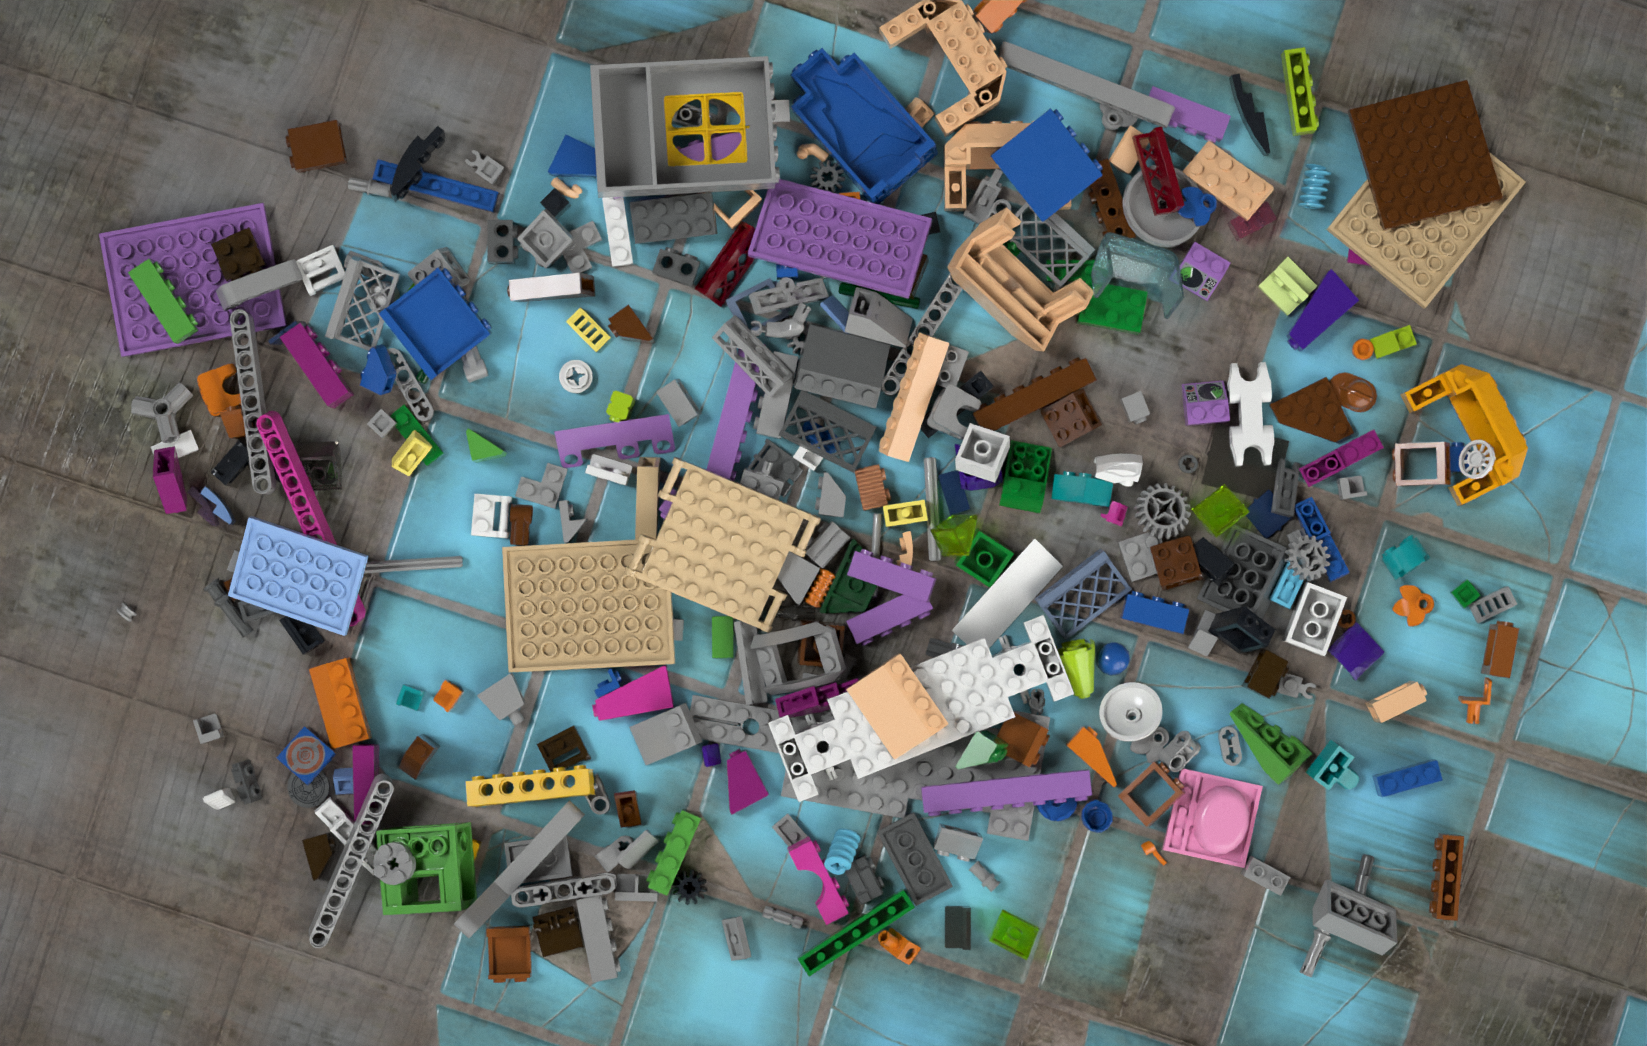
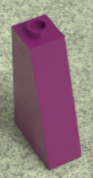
[353,744,379,825]

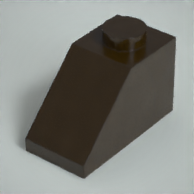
[302,832,337,881]

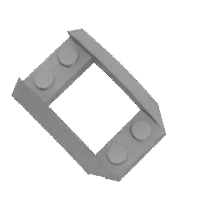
[750,621,846,695]

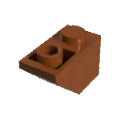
[220,406,253,439]

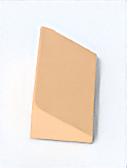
[1109,126,1149,174]

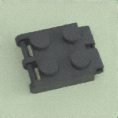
[742,439,804,497]

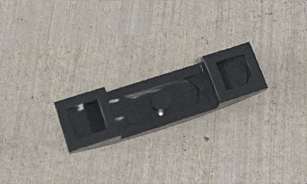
[920,371,994,439]

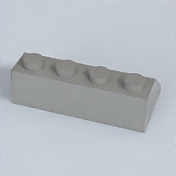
[1313,879,1397,955]

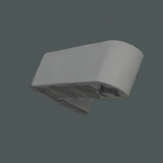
[216,259,303,311]

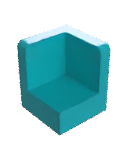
[396,684,426,711]

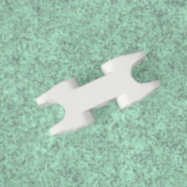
[1227,362,1274,467]

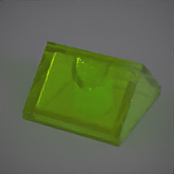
[1191,484,1249,538]
[930,514,978,557]
[988,909,1040,960]

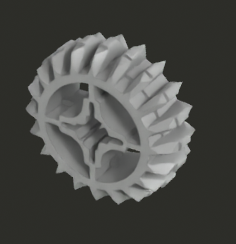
[1134,483,1191,539]

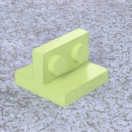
[1258,257,1317,316]

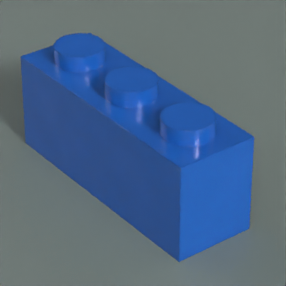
[1120,591,1189,634]
[1372,759,1443,797]

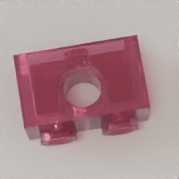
[1227,201,1277,242]

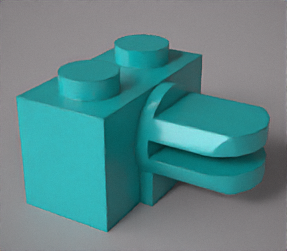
[1305,740,1359,790]

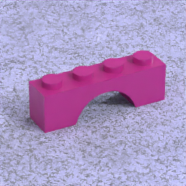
[787,836,849,925]

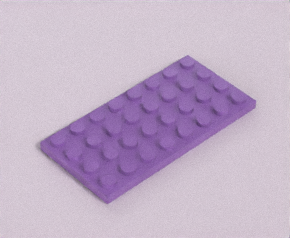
[748,179,932,299]

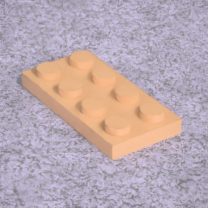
[1183,141,1274,221]

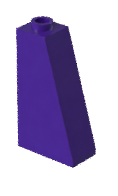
[1286,269,1359,351]

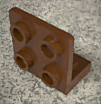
[1041,388,1102,447]
[1150,536,1203,591]

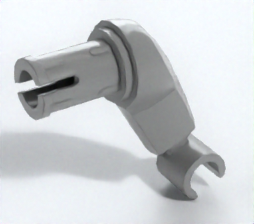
[751,303,811,338]

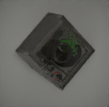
[296,441,342,491]

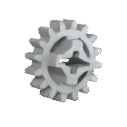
[1285,535,1330,581]

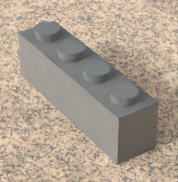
[753,351,799,439]
[576,895,621,983]

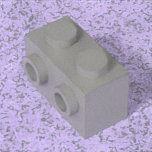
[935,345,969,389]

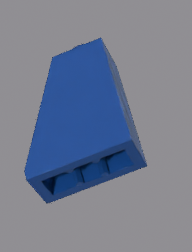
[548,134,597,177]

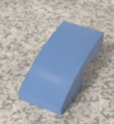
[200,487,236,525]

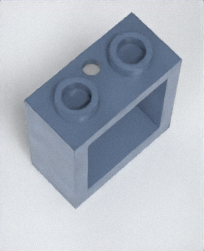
[726,278,791,331]

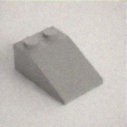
[629,703,702,765]
[933,823,983,862]

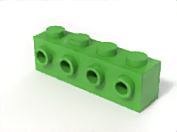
[128,259,199,344]
[646,809,702,896]

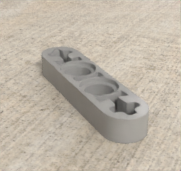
[387,348,434,421]

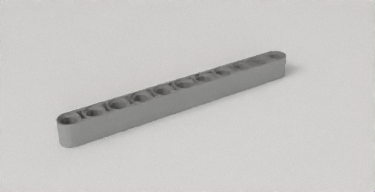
[881,199,1011,396]

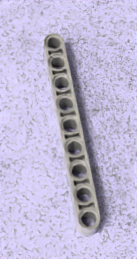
[997,42,1175,128]
[230,309,276,495]
[308,773,394,948]

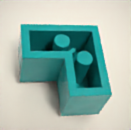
[1051,471,1113,507]

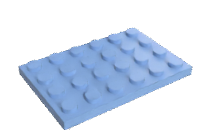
[228,516,368,636]

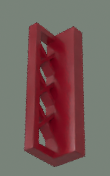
[1132,127,1185,216]
[694,221,755,307]

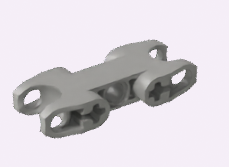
[511,872,617,907]

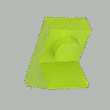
[1369,325,1417,359]

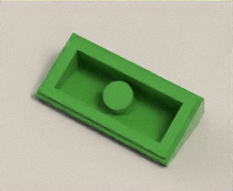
[712,616,734,658]

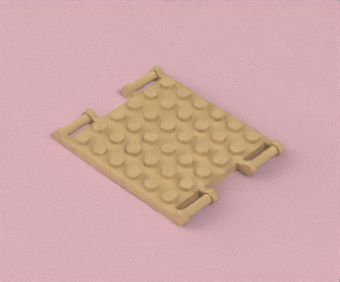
[624,457,821,633]

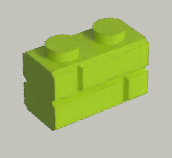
[606,390,635,423]

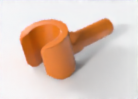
[1141,841,1167,866]

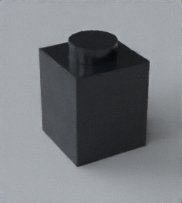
[540,188,571,219]

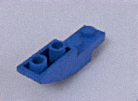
[1294,497,1349,582]

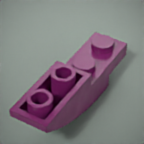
[1299,429,1384,487]

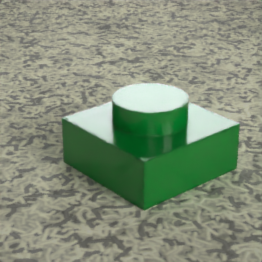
[1450,579,1481,609]

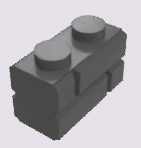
[845,854,885,904]

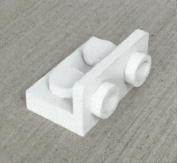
[585,454,632,486]

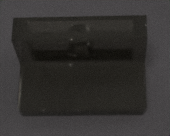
[945,906,971,950]

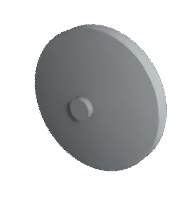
[1123,165,1204,247]

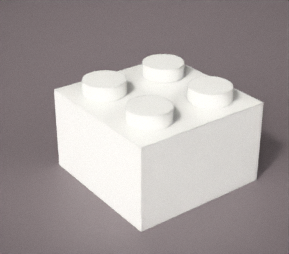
[955,423,1010,483]

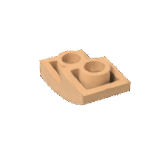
[896,531,913,566]

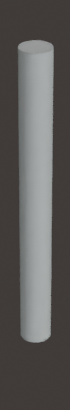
[872,513,882,597]

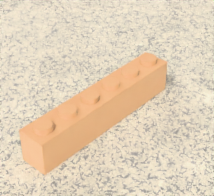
[879,332,949,462]

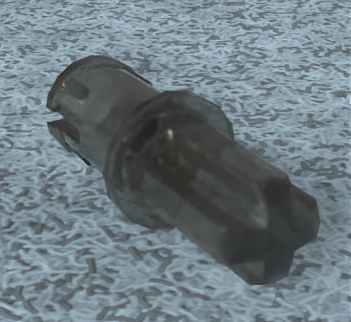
[1163,130,1196,162]

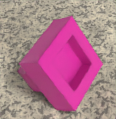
[1101,501,1128,526]

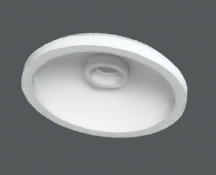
[1099,682,1163,741]

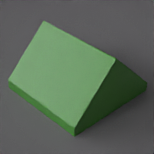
[466,428,507,463]

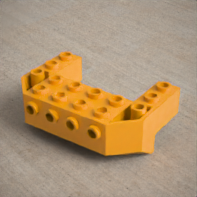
[1400,364,1528,506]

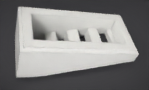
[203,788,235,810]

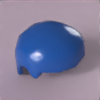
[1097,642,1130,676]
[1081,800,1113,833]

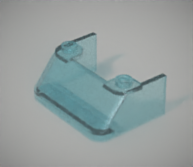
[1091,232,1184,319]

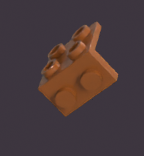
[997,713,1050,768]

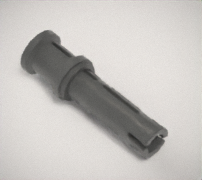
[203,578,253,638]

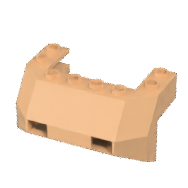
[947,207,1094,352]

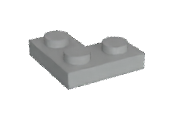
[563,221,602,273]
[515,463,568,509]

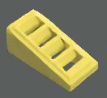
[566,307,611,352]

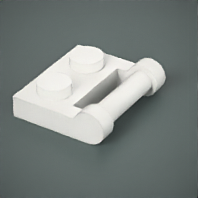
[296,245,346,296]
[471,494,512,538]

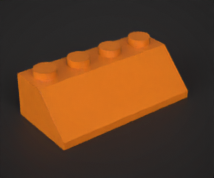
[309,657,372,749]

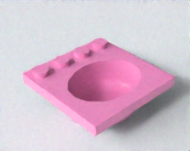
[1162,768,1263,868]

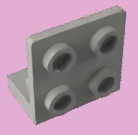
[408,247,471,286]

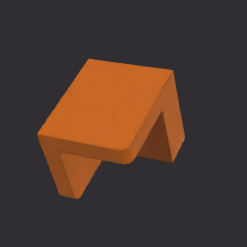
[433,680,464,712]

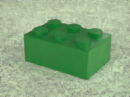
[1077,280,1148,335]

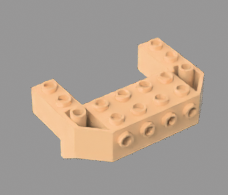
[879,0,1007,137]
[944,121,1071,211]

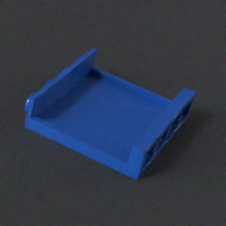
[991,108,1103,222]
[378,266,492,380]

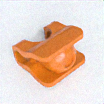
[197,363,242,417]

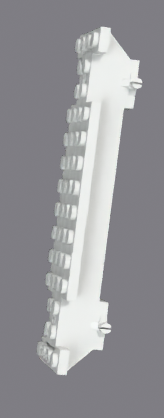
[768,615,1074,802]

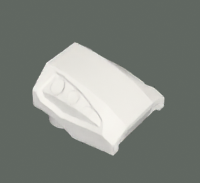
[1094,453,1143,486]

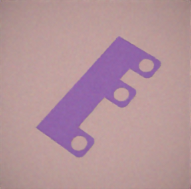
[554,414,675,468]

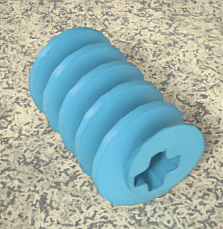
[1298,164,1331,209]
[824,828,861,875]

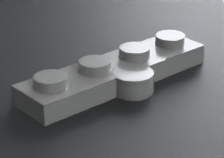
[749,277,829,315]

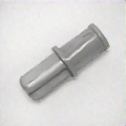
[348,177,390,198]

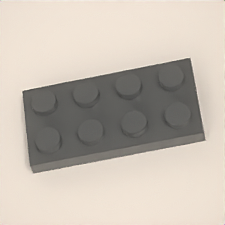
[630,192,718,244]
[877,812,953,906]

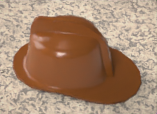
[1329,372,1377,412]

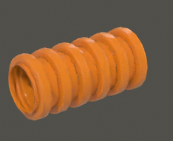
[803,568,836,608]

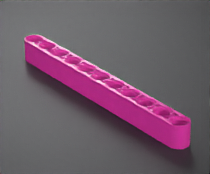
[256,411,366,626]

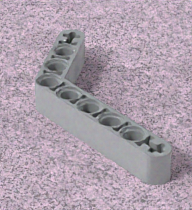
[454,800,585,938]

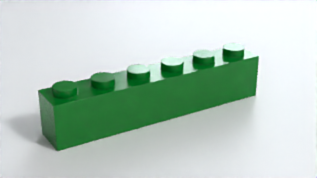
[798,888,915,977]

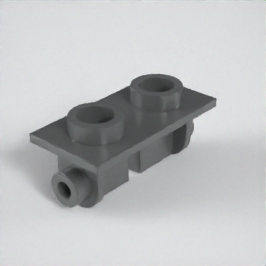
[231,759,262,805]

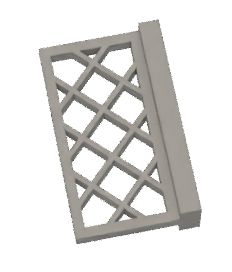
[1009,202,1095,288]
[325,256,400,351]

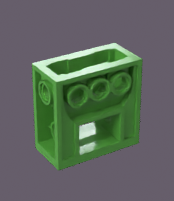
[376,822,477,915]

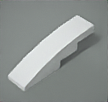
[315,797,378,875]

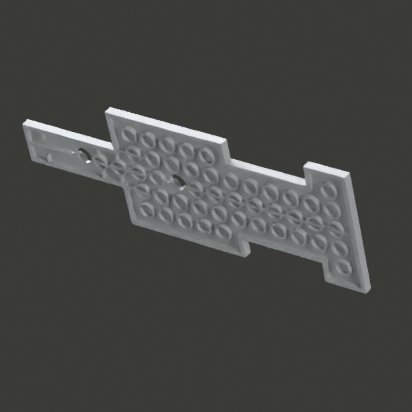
[690,672,1050,841]

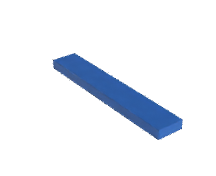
[372,159,499,213]

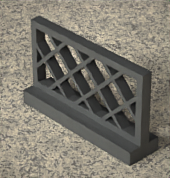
[779,390,876,473]

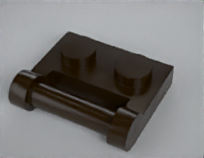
[537,725,591,772]

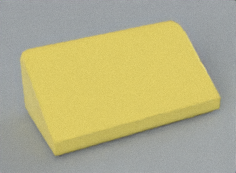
[391,430,432,476]

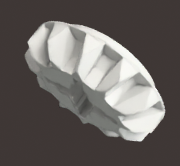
[559,360,593,393]

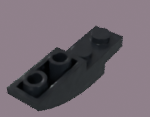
[391,126,446,202]

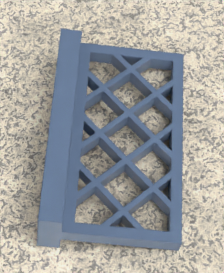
[1034,549,1132,640]

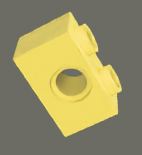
[883,500,928,527]

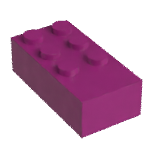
[280,323,354,409]

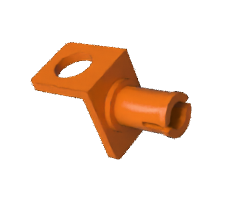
[1458,677,1492,724]
[878,928,921,965]

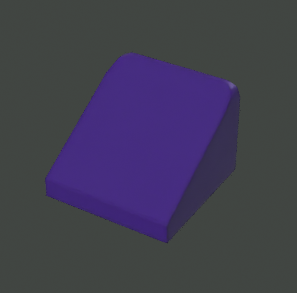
[702,743,721,767]

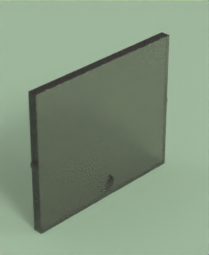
[1201,423,1289,498]

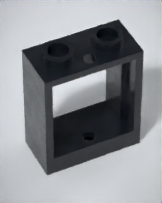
[1208,606,1276,654]

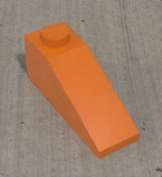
[1066,726,1117,787]

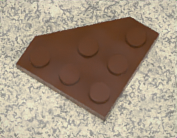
[1269,377,1354,442]

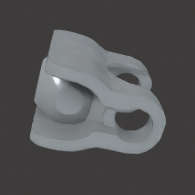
[927,385,981,440]

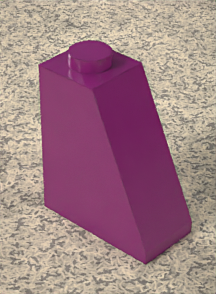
[153,446,187,514]
[727,748,769,815]

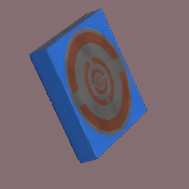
[276,726,336,785]

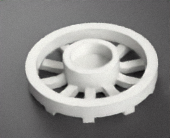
[1459,440,1496,479]

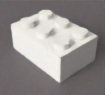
[1282,582,1347,656]

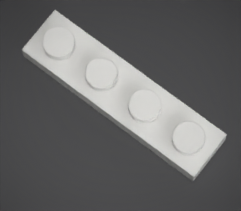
[602,197,633,267]

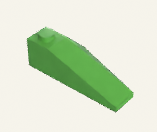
[1229,703,1312,785]

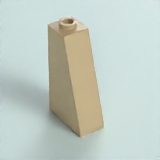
[635,457,661,540]

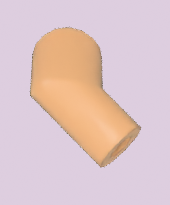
[796,143,829,162]
[551,177,582,199]

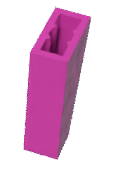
[592,666,674,721]

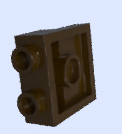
[211,227,267,282]

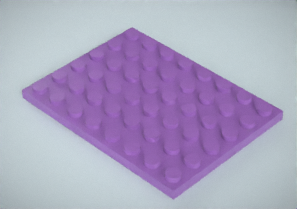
[99,203,287,357]

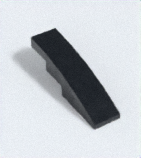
[1229,74,1271,156]

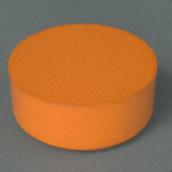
[1352,339,1374,360]

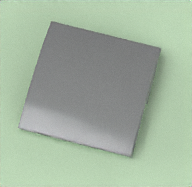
[616,829,661,869]

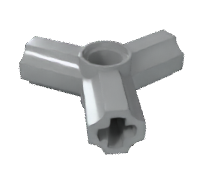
[131,382,193,443]

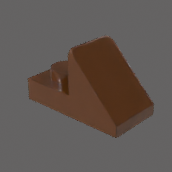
[614,790,641,828]

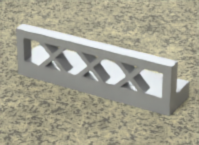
[712,315,793,398]
[734,621,767,705]

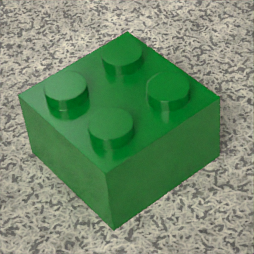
[954,528,1014,588]

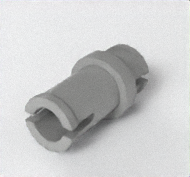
[969,861,1000,892]

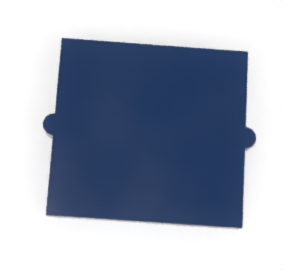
[268,321,307,345]
[1242,489,1292,539]

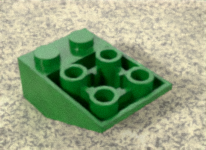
[999,440,1052,513]

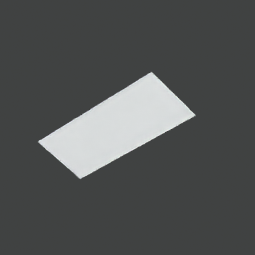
[952,539,1063,648]

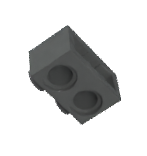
[487,220,518,264]
[652,247,700,288]

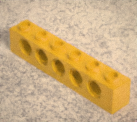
[465,765,595,807]

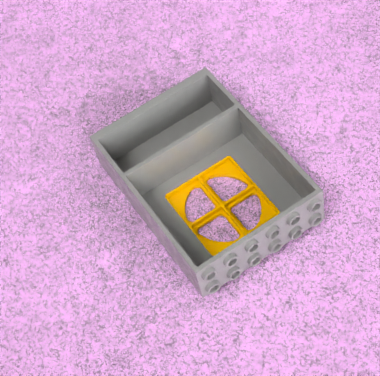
[590,56,780,198]

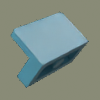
[1269,562,1303,609]

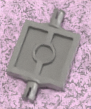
[740,460,785,500]

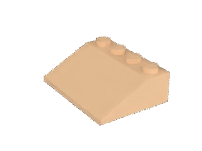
[846,653,949,760]

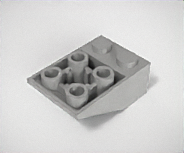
[845,287,913,348]

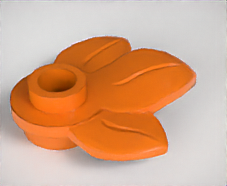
[1392,585,1434,626]

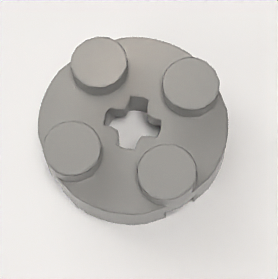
[373,842,416,885]

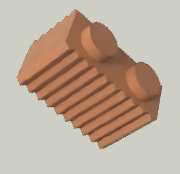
[854,464,891,511]

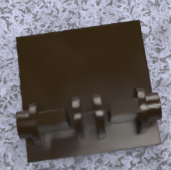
[532,906,584,957]

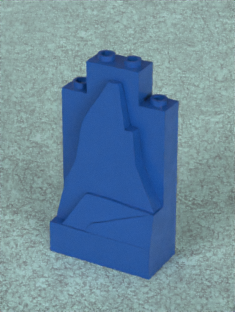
[790,48,938,205]

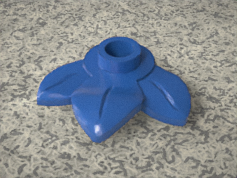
[1178,187,1217,227]

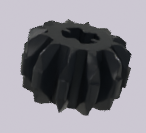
[672,869,708,905]

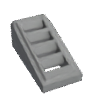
[1468,586,1517,623]

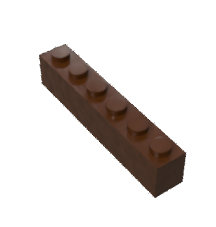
[972,357,1097,431]

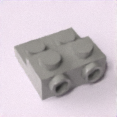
[517,209,575,269]

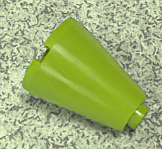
[1056,639,1095,699]

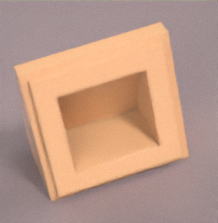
[905,97,935,128]

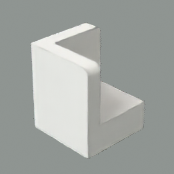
[793,441,823,471]

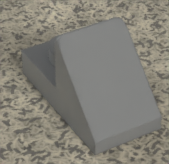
[559,500,588,543]
[1188,610,1218,656]

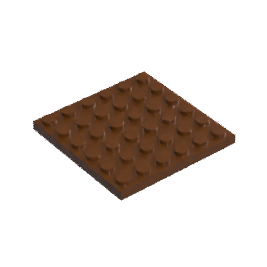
[1348,80,1503,231]

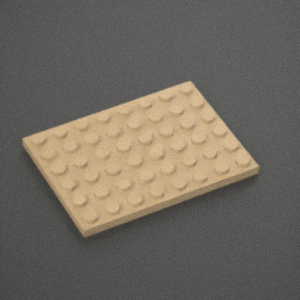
[1326,152,1526,309]
[502,540,675,673]

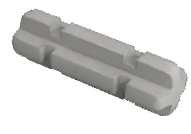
[762,906,803,929]

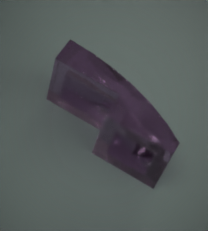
[187,486,219,527]

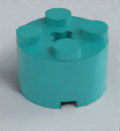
[1381,534,1431,581]

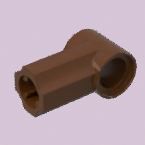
[510,504,533,546]

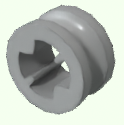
[116,602,137,622]

